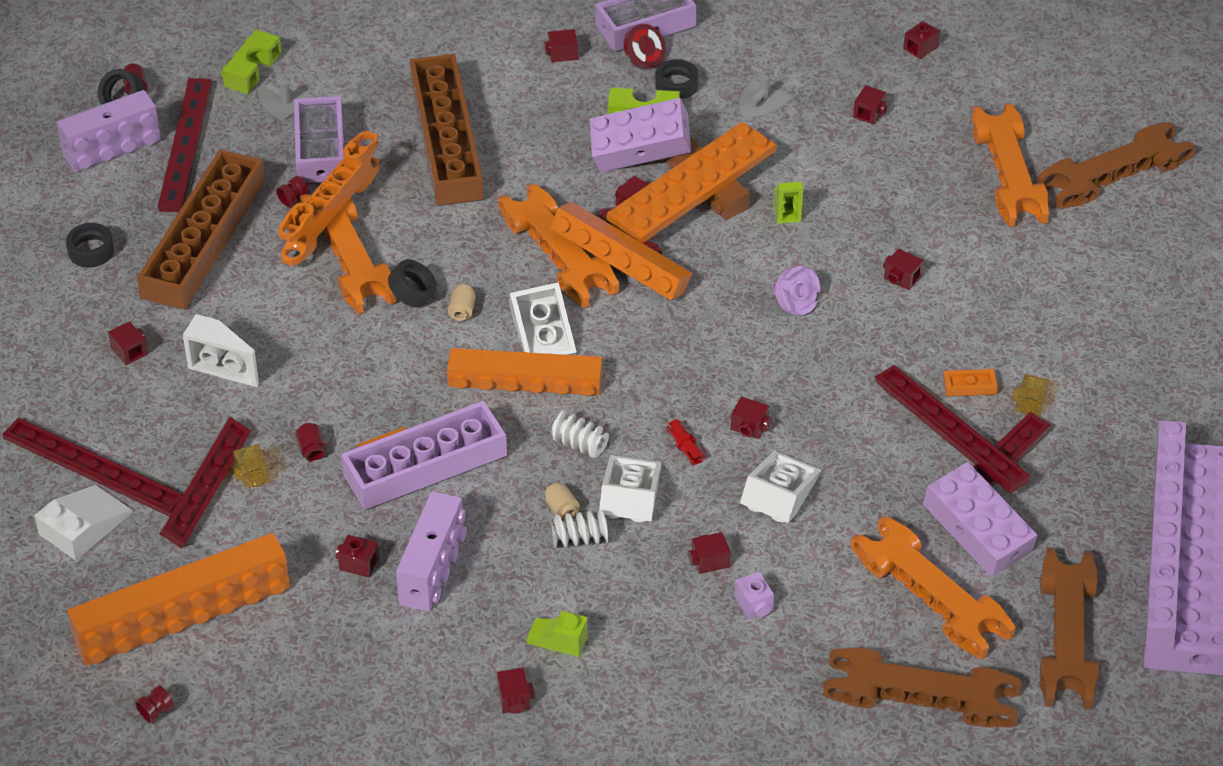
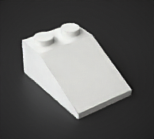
[509,283,577,355]
[183,314,259,387]
[740,450,822,523]
[599,455,662,522]
[34,485,133,560]

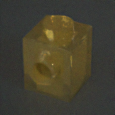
[1012,374,1050,417]
[233,444,270,489]

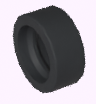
[655,59,698,100]
[97,69,144,105]
[66,223,114,268]
[388,259,437,307]

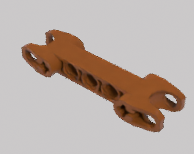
[1037,122,1196,209]
[1040,547,1099,710]
[823,648,1022,728]

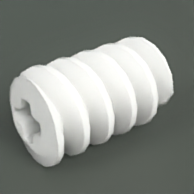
[551,410,609,459]
[552,510,608,548]

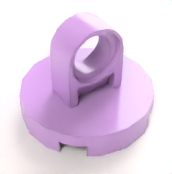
[772,265,820,315]

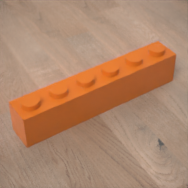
[550,202,693,300]
[447,348,602,396]

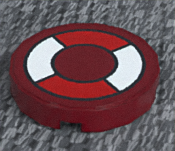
[623,23,665,69]

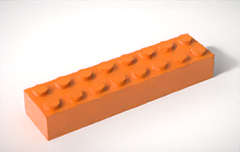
[67,533,290,666]

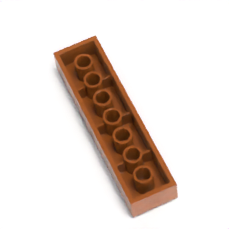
[409,54,484,206]
[137,149,266,310]

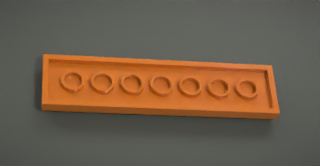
[607,121,777,243]

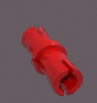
[666,419,705,466]

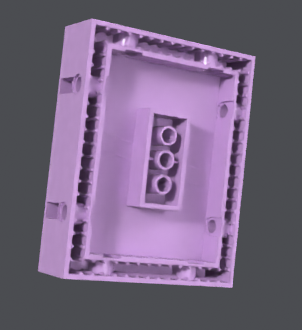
[1144,420,1223,675]

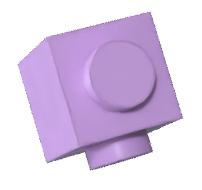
[734,572,774,619]

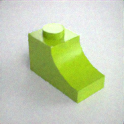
[773,181,803,224]
[527,610,588,657]

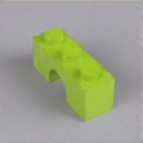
[221,30,282,94]
[608,87,680,114]

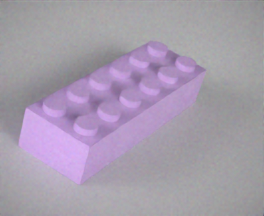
[341,401,507,510]

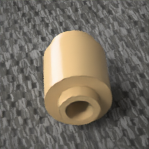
[448,284,476,321]
[545,483,580,521]

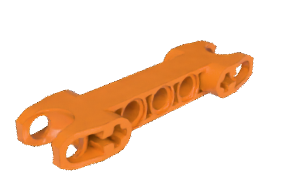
[971,103,1049,227]
[278,131,380,266]
[498,183,619,308]
[300,194,396,314]
[850,516,1016,659]

